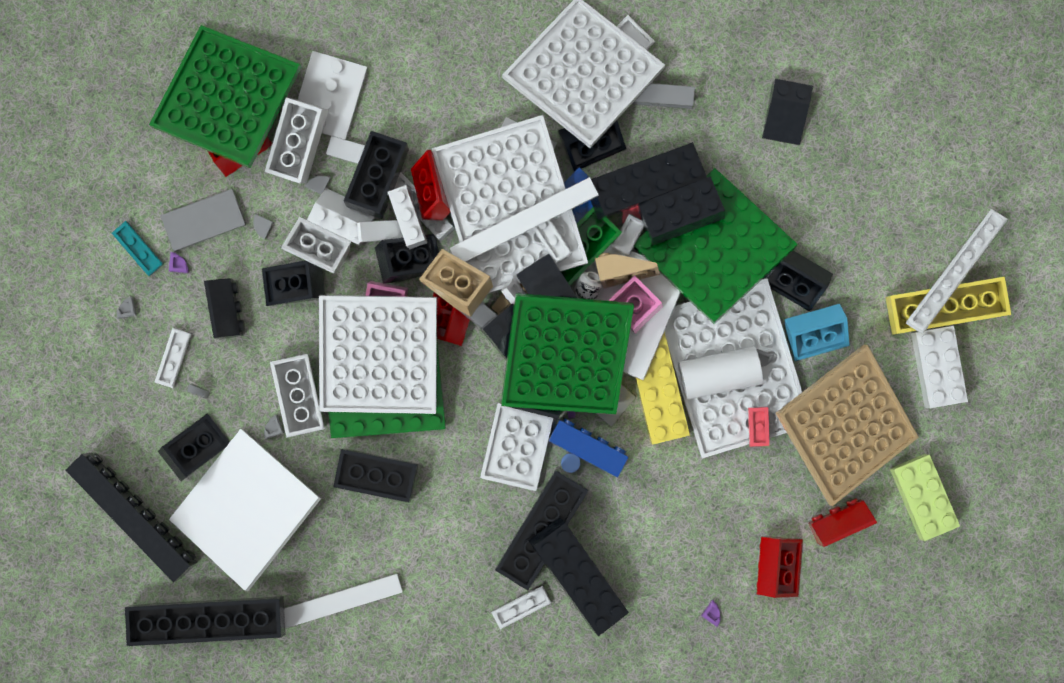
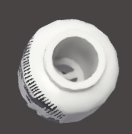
[575,271,602,300]

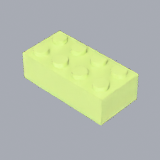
[890,454,960,541]

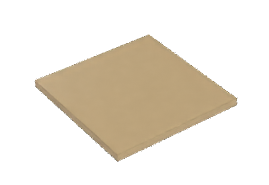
[776,344,919,506]

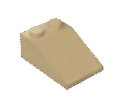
[419,249,493,317]
[595,253,660,288]

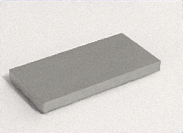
[160,189,246,252]

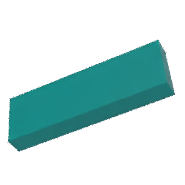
[111,221,164,277]

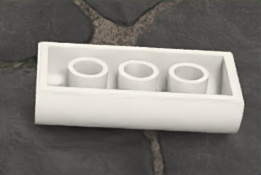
[679,346,763,400]
[270,354,325,438]

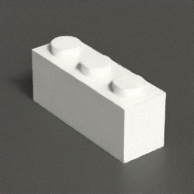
[388,185,428,249]

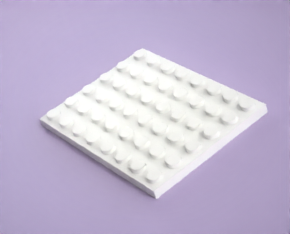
[432,115,588,294]
[664,278,802,458]

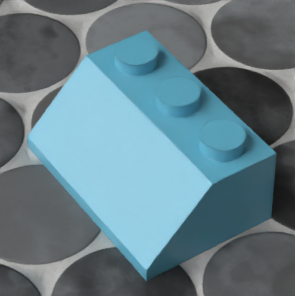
[784,304,850,361]

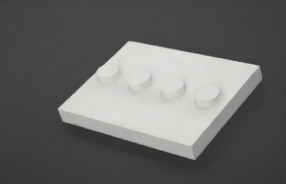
[298,51,368,140]
[480,403,553,491]

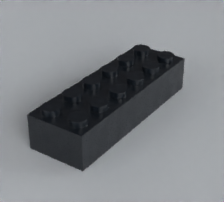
[591,142,707,220]
[495,470,588,590]
[528,518,629,637]

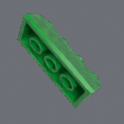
[561,207,622,285]

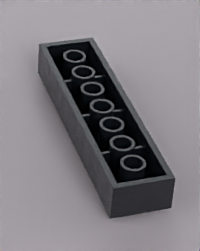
[65,452,198,583]
[125,596,286,646]

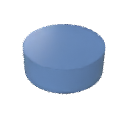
[561,453,580,473]

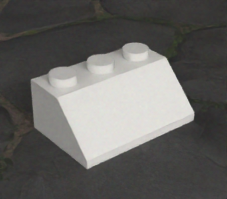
[307,188,375,247]
[281,217,351,274]

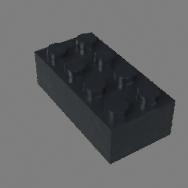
[344,131,409,219]
[638,177,725,246]
[333,448,418,503]

